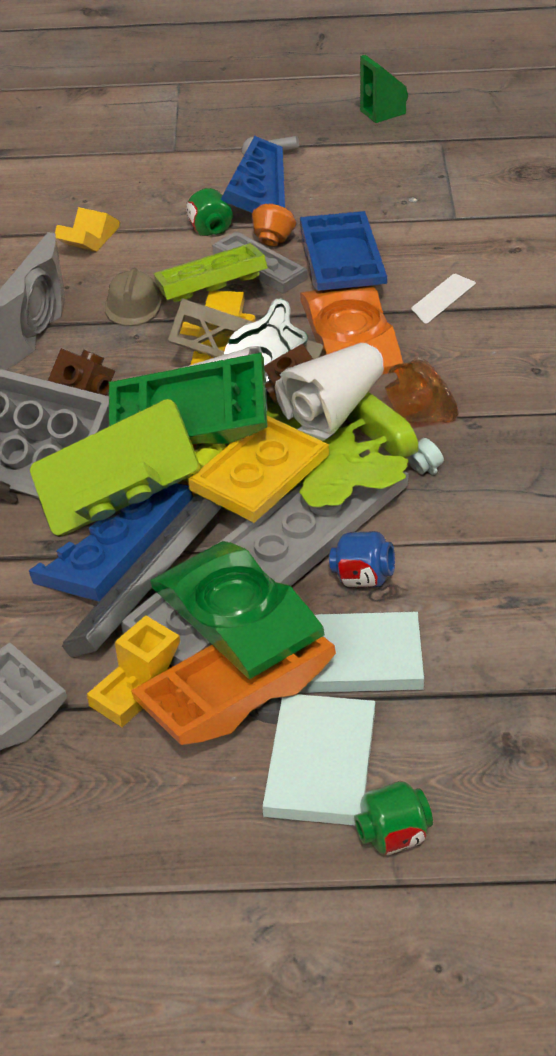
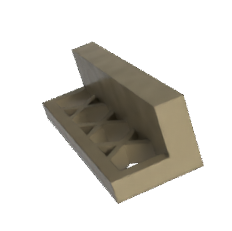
[168,299,323,359]

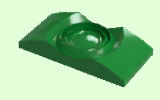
[109,352,267,444]
[150,541,325,679]

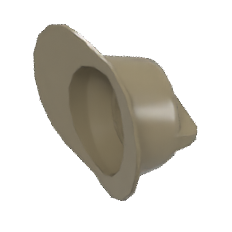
[105,268,164,326]

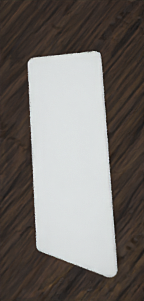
[411,274,476,323]

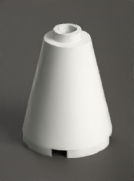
[275,343,384,441]

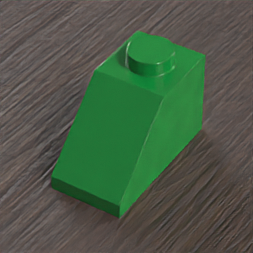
[360,55,408,123]

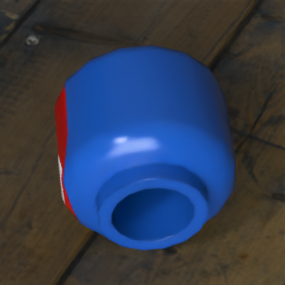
[329,531,395,588]

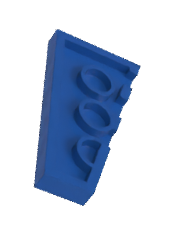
[221,136,285,213]
[29,483,193,602]

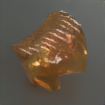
[385,357,459,423]

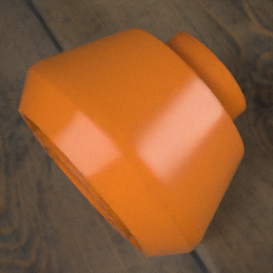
[252,204,297,246]

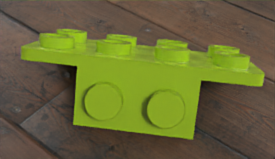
[30,399,200,536]

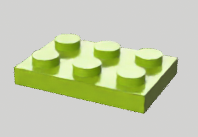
[153,243,268,302]

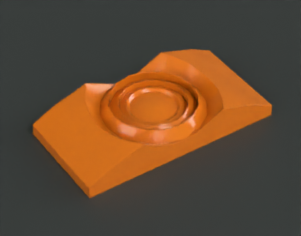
[300,285,404,375]
[131,636,336,745]

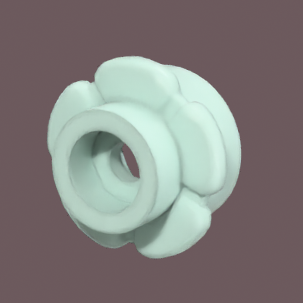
[407,438,444,475]

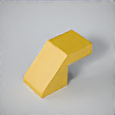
[55,207,121,252]
[87,615,180,727]

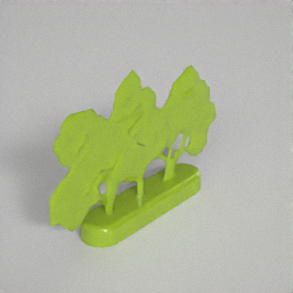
[267,391,419,507]

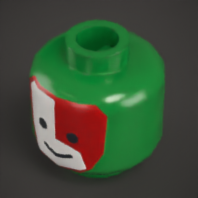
[186,188,233,236]
[354,781,433,855]

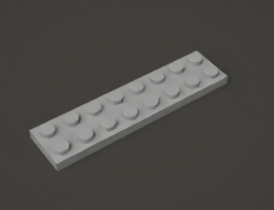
[121,451,409,666]

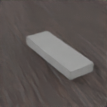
[212,231,308,294]

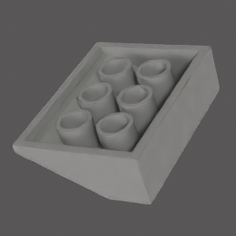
[0,369,109,499]

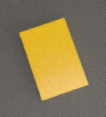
[188,416,329,523]

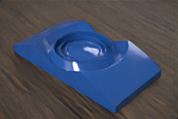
[300,211,387,291]

